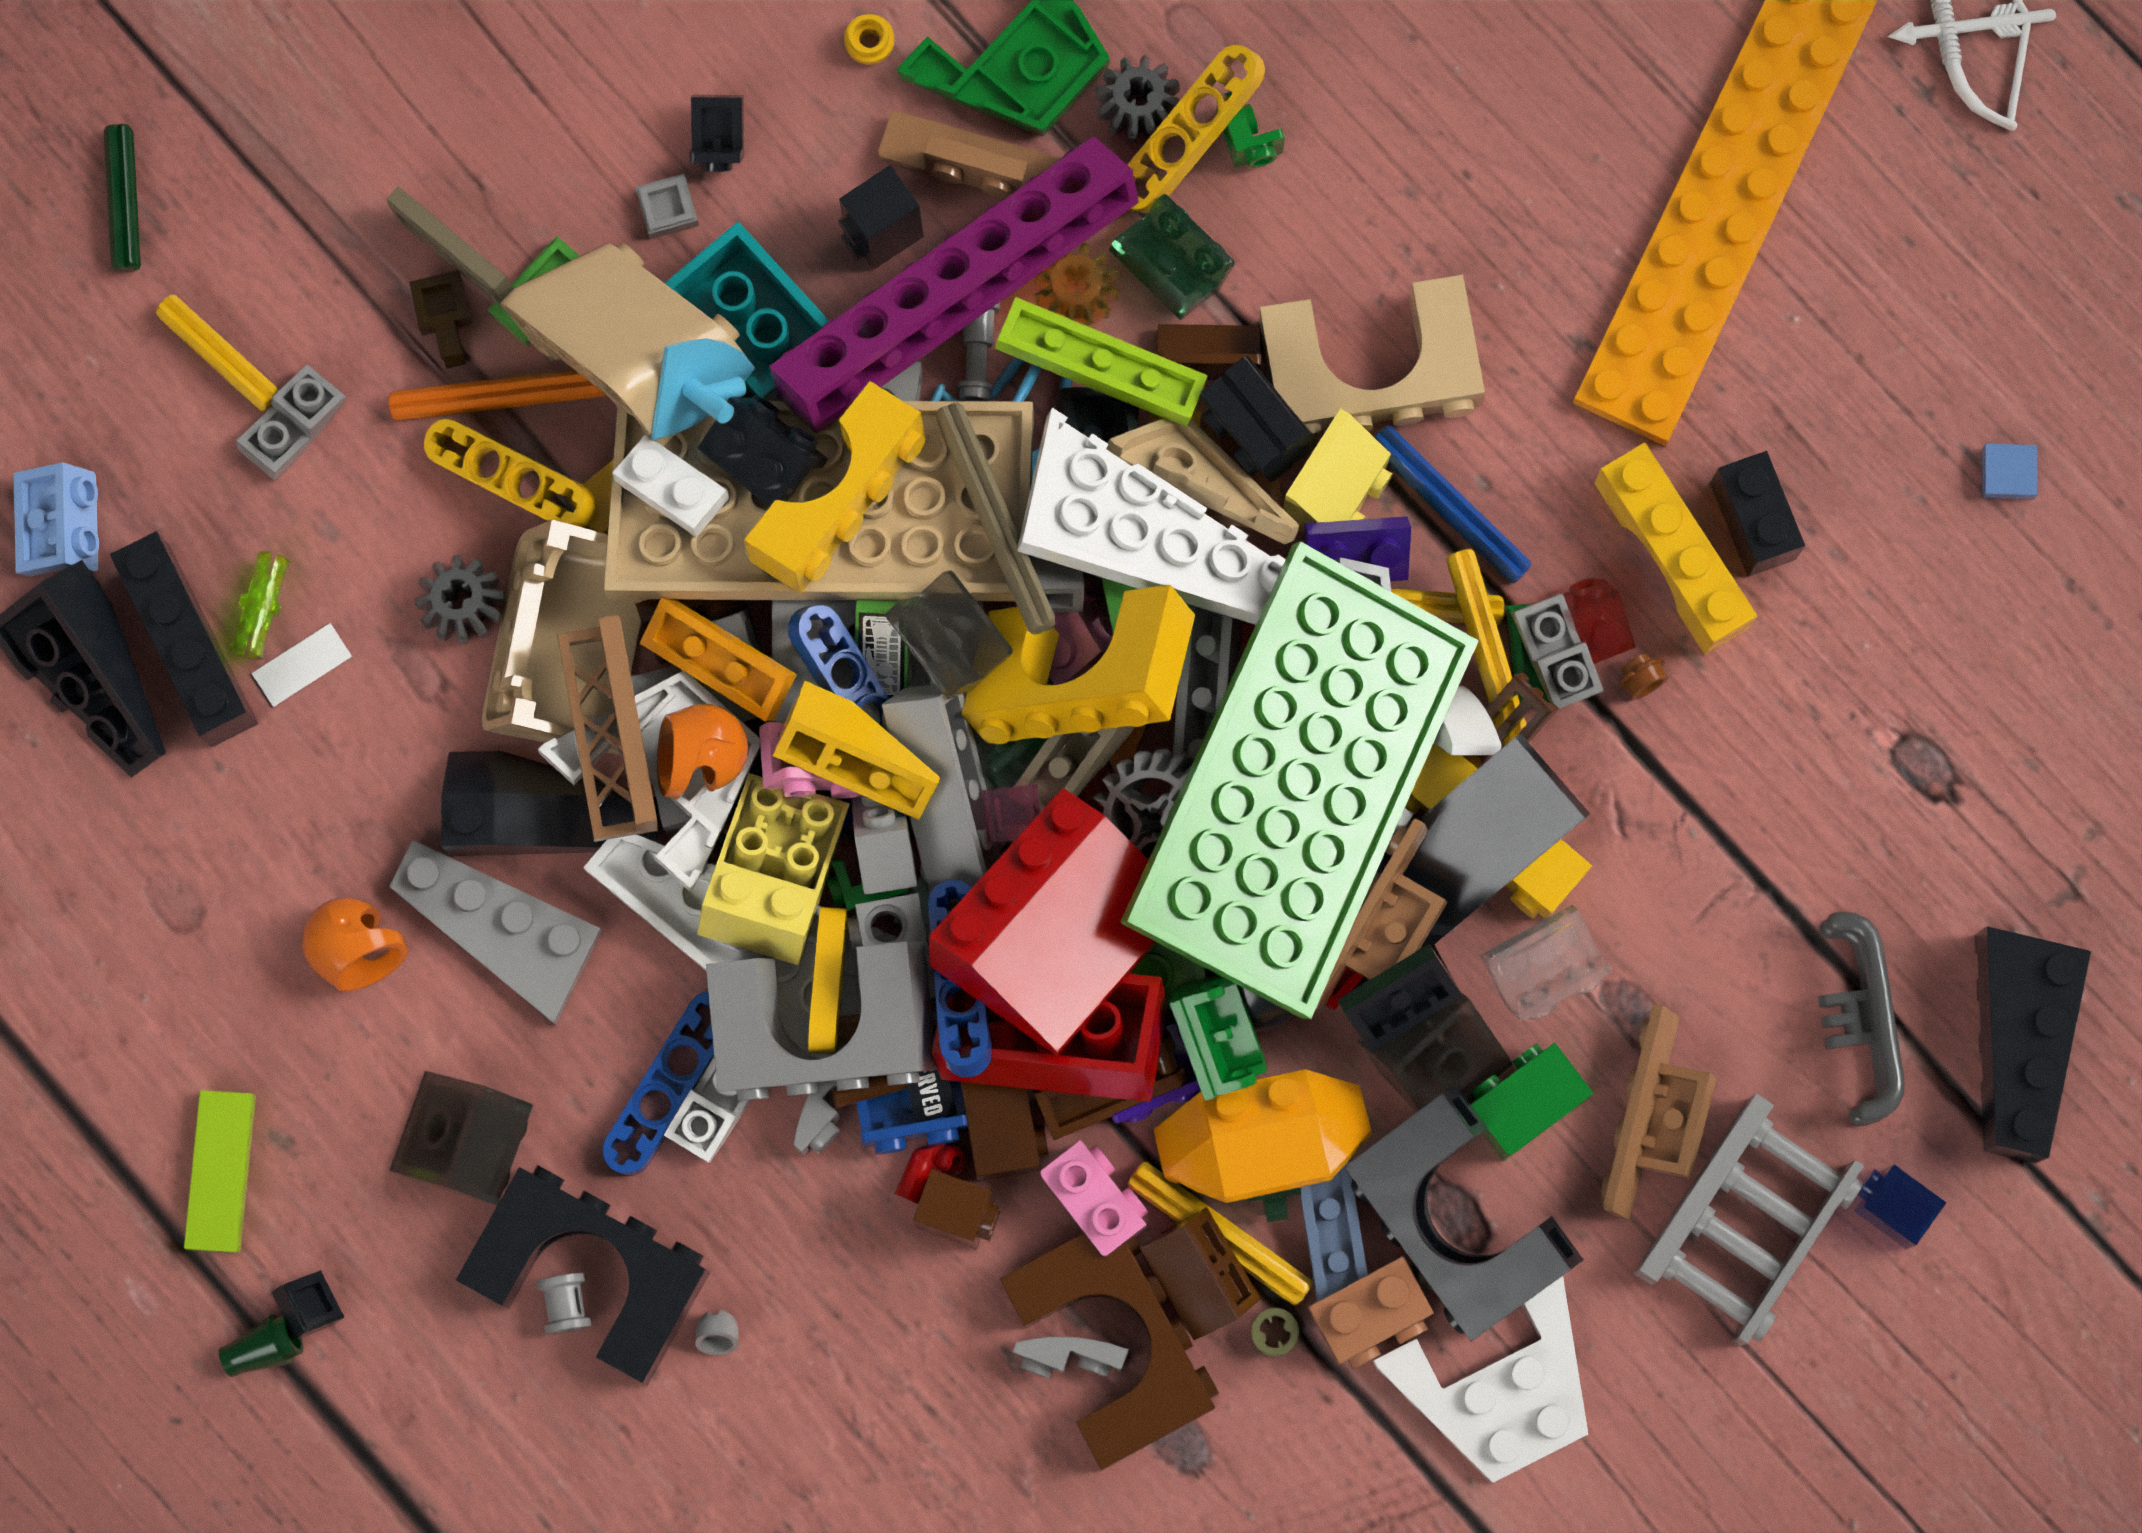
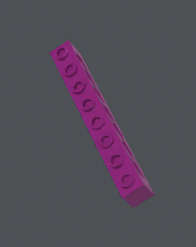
[769,136,1139,434]

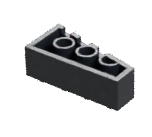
[1974,926,2091,1164]

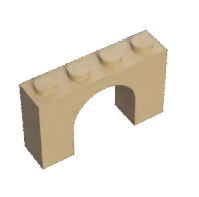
[1258,275,1485,439]

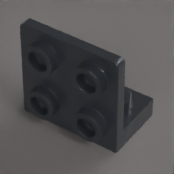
[1338,934,1463,1052]

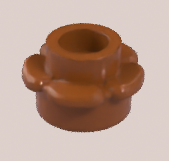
[1619,653,1668,700]

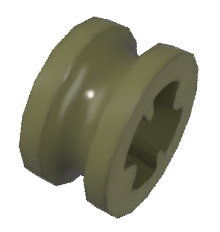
[1250,1308,1299,1357]

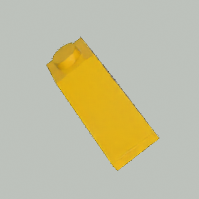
[772,681,940,820]

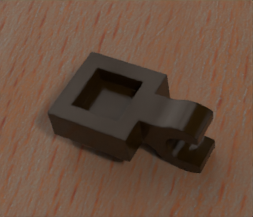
[409,270,472,369]

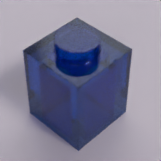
[1854,1164,1947,1249]

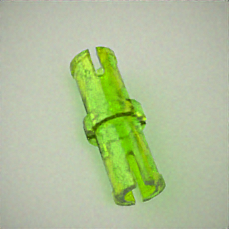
[229,551,290,660]

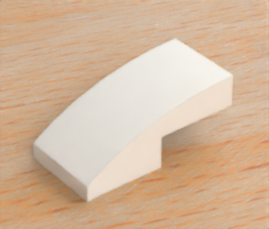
[1434,686,1501,755]

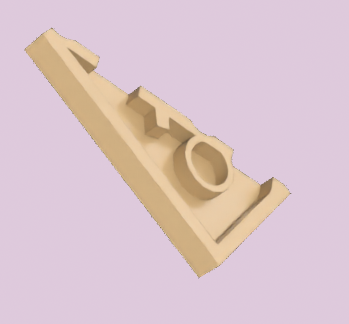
[1106,418,1300,544]

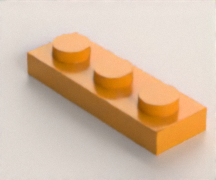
[639,597,797,722]

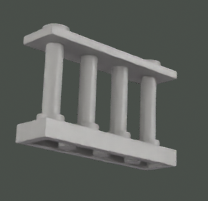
[1633,1093,1864,1346]

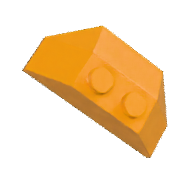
[1153,1069,1372,1203]

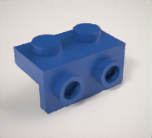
[857,1081,969,1155]

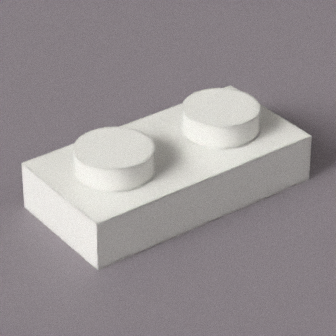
[612,434,729,538]

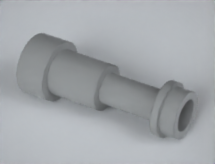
[957,302,1000,401]

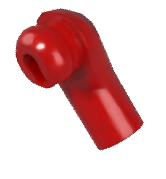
[894,1142,967,1204]

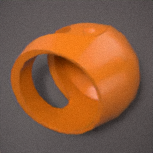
[657,704,748,799]
[302,897,408,991]

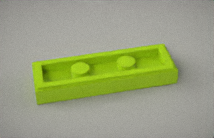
[184,1090,256,1254]

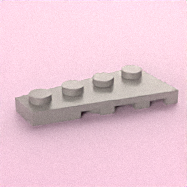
[389,840,602,1025]

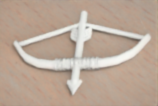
[1887,0,2056,131]

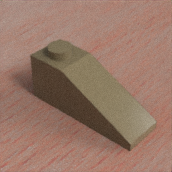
[1009,726,1135,816]

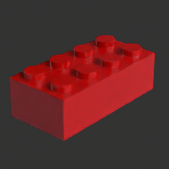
[931,974,1168,1102]

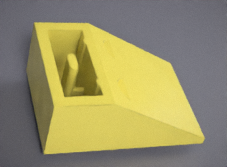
[697,773,849,966]

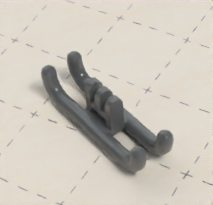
[1818,912,1905,1126]

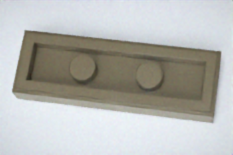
[387,186,514,308]

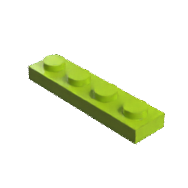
[994,297,1208,427]

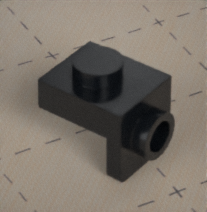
[689,95,744,172]

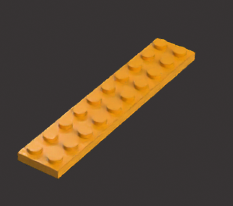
[1573,0,1877,446]

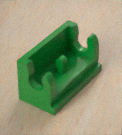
[1170,975,1268,1101]

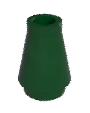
[219,1314,304,1377]

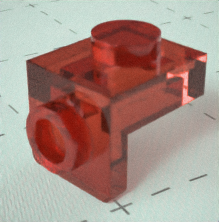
[1563,578,1636,664]

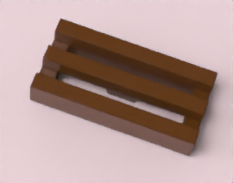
[1462,672,1559,769]

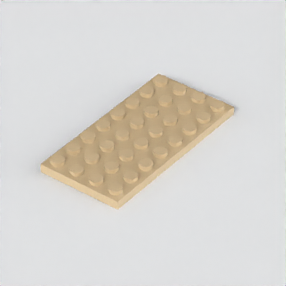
[604,401,1034,601]

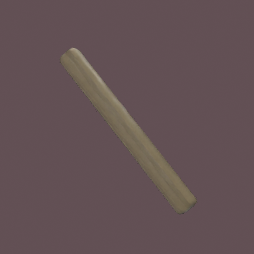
[936,402,1055,634]

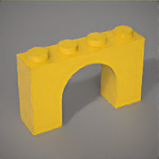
[961,584,1195,744]

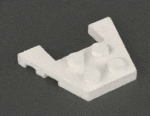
[538,671,760,892]
[1373,1276,1588,1483]

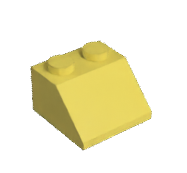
[1283,408,1393,533]

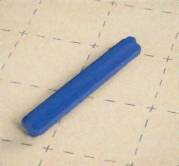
[1374,425,1531,583]

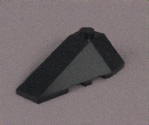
[0,560,166,778]
[441,751,659,856]

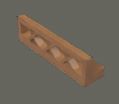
[557,615,658,842]

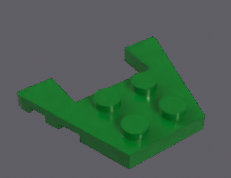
[897,0,1110,137]

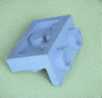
[14,462,99,577]

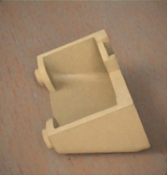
[500,242,748,446]
[482,520,647,755]

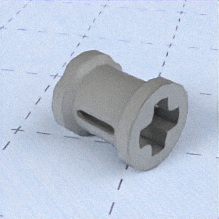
[536,1273,592,1335]

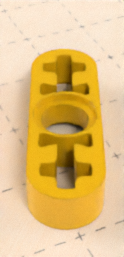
[808,907,848,1054]

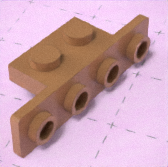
[878,110,1062,198]
[1315,818,1447,1012]
[1601,1004,1717,1220]

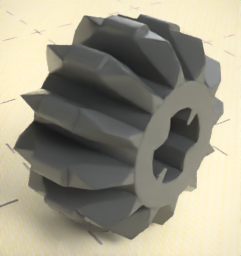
[1096,55,1180,145]
[415,555,505,645]

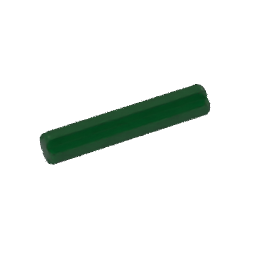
[104,124,141,272]

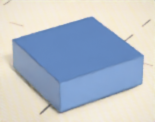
[1982,443,2037,500]

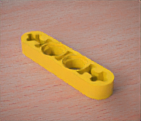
[1128,45,1265,213]
[424,419,597,528]

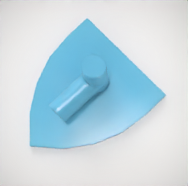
[651,338,755,440]

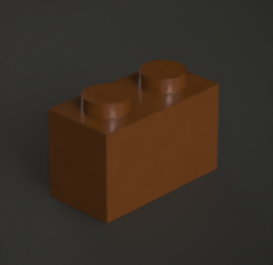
[961,1082,1049,1181]
[913,1169,1001,1250]

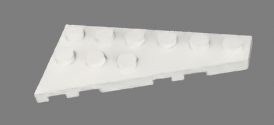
[1017,408,1286,625]

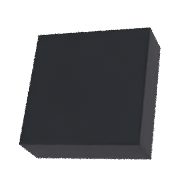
[271,1270,344,1340]

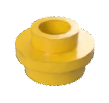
[844,14,895,65]

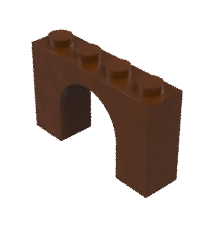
[999,1233,1219,1471]

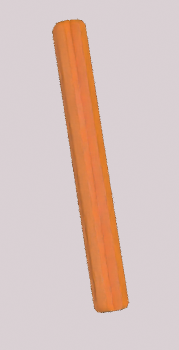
[388,370,608,421]

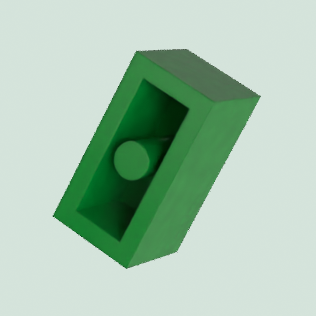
[1470,1042,1594,1161]

